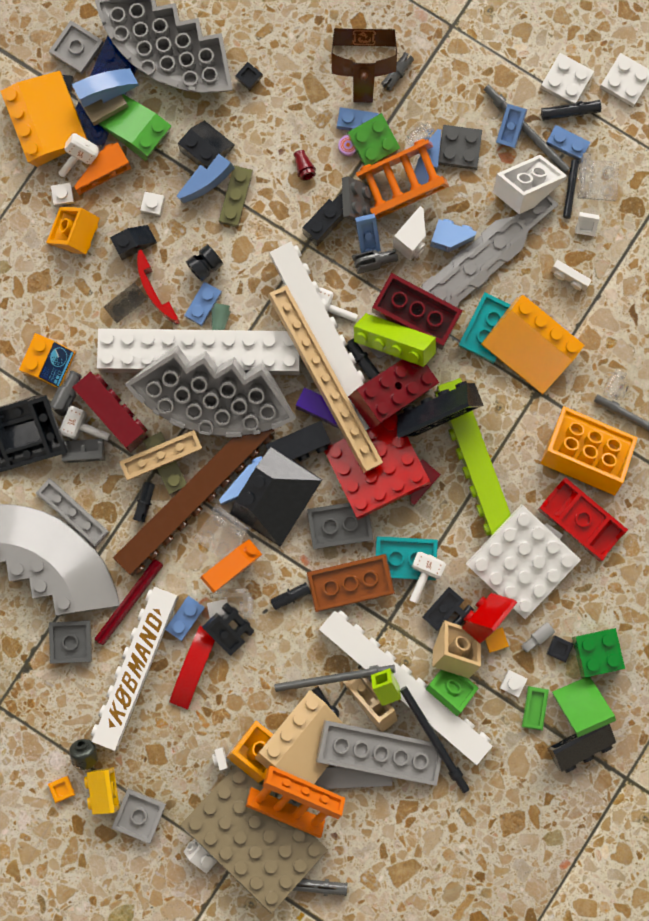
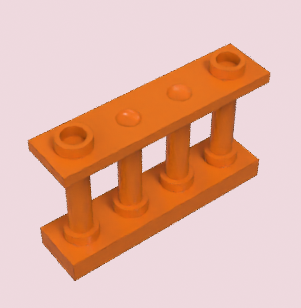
[356,139,449,219]
[246,765,345,838]

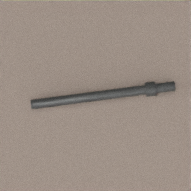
[483,84,570,174]
[594,394,649,431]
[274,665,396,692]

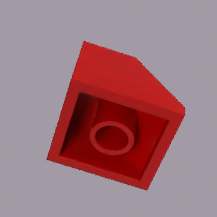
[461,593,518,644]

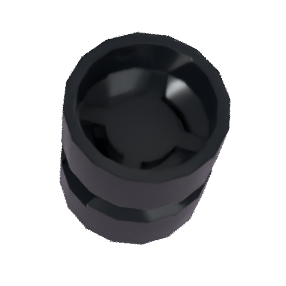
[186,244,223,282]

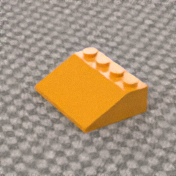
[0,71,88,167]
[481,295,585,394]
[540,406,637,496]

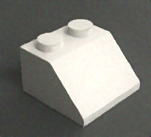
[393,206,426,261]

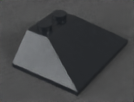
[0,395,68,472]
[230,446,323,547]

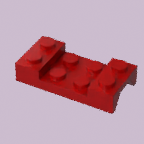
[537,477,628,562]

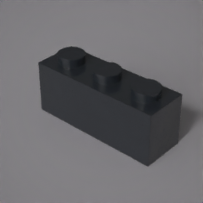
[265,421,331,462]

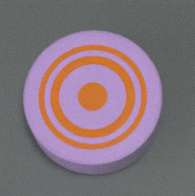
[338,135,356,156]

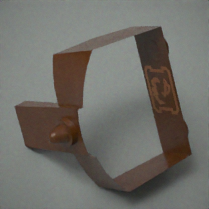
[331,28,397,103]

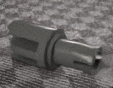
[352,249,398,274]
[50,370,82,416]

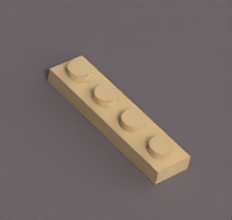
[119,430,203,481]

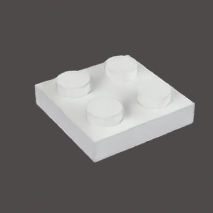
[540,53,594,104]
[600,53,649,107]

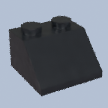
[178,120,235,169]

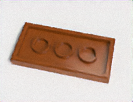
[307,554,395,612]

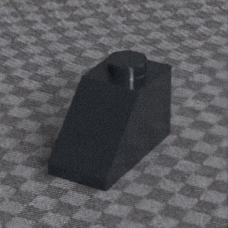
[110,225,157,260]

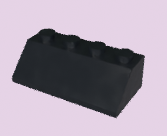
[397,381,484,438]

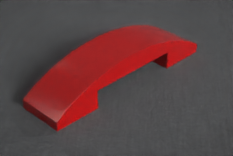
[137,250,180,325]
[169,626,215,710]

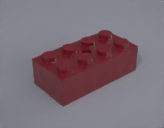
[372,273,463,350]
[348,359,440,430]
[72,371,149,453]

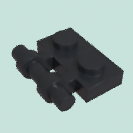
[422,587,474,631]
[202,603,254,656]

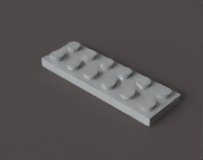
[316,720,444,786]

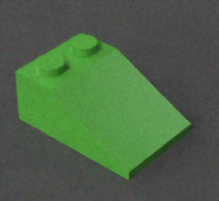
[99,94,171,161]

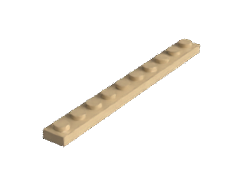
[268,285,383,473]

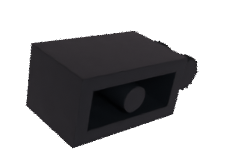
[302,194,344,247]

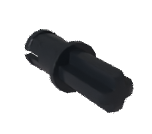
[133,482,155,523]
[271,582,311,610]

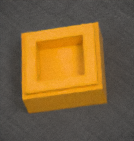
[485,627,509,653]
[48,776,76,803]

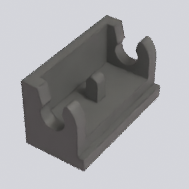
[62,438,105,463]

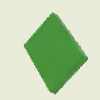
[552,677,616,737]

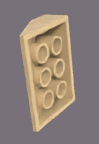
[255,690,343,784]

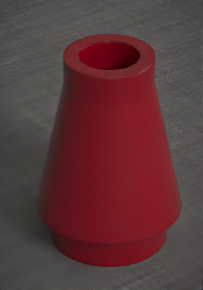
[294,150,316,181]

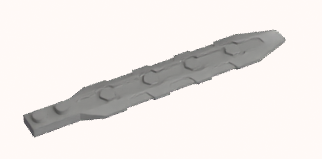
[368,195,558,359]

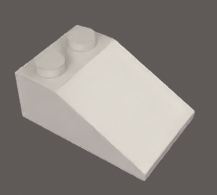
[493,155,567,214]

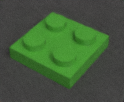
[347,113,400,166]
[426,669,479,716]

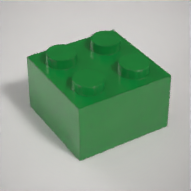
[572,628,625,677]

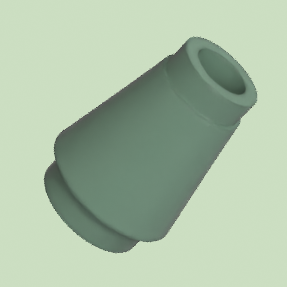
[211,303,231,330]

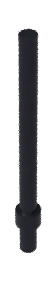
[400,686,470,793]

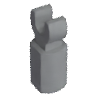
[521,622,555,652]

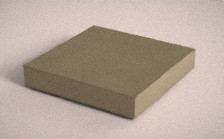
[75,93,128,126]

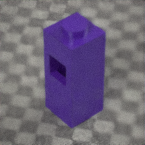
[296,387,339,429]

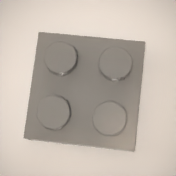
[49,20,104,75]
[112,788,166,844]

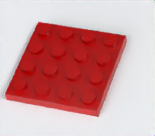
[324,414,431,520]

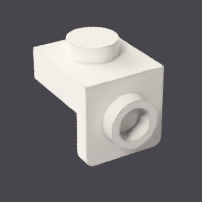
[184,839,217,874]

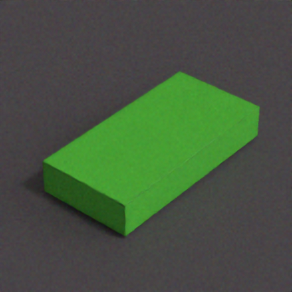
[521,686,549,731]

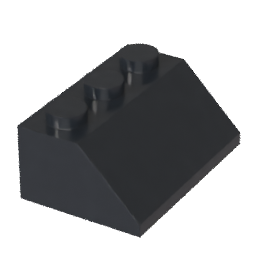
[547,724,616,773]

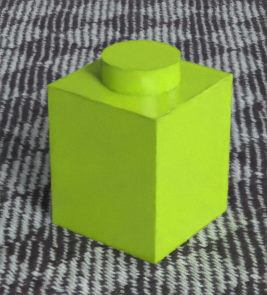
[371,668,401,706]

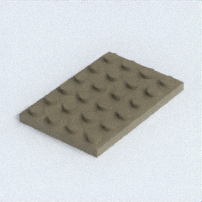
[180,766,328,914]

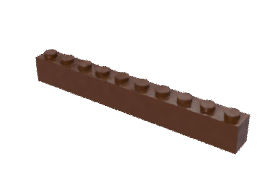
[113,429,275,576]

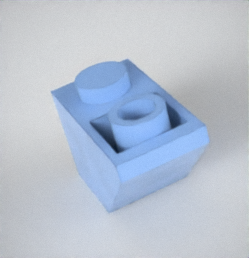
[430,219,477,252]

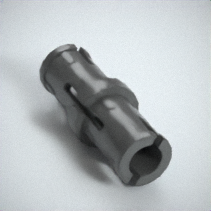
[381,52,414,91]

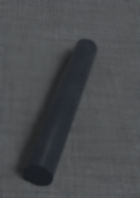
[563,160,579,219]

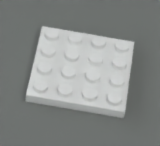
[466,504,581,619]

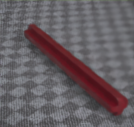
[95,559,163,645]

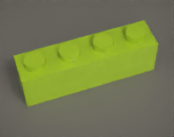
[353,313,436,367]

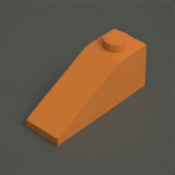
[74,142,131,195]
[200,539,262,593]

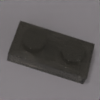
[104,282,148,323]

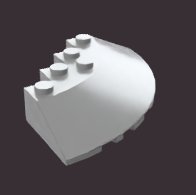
[95,0,233,93]
[125,345,296,437]
[0,504,120,616]

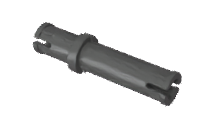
[292,879,348,896]

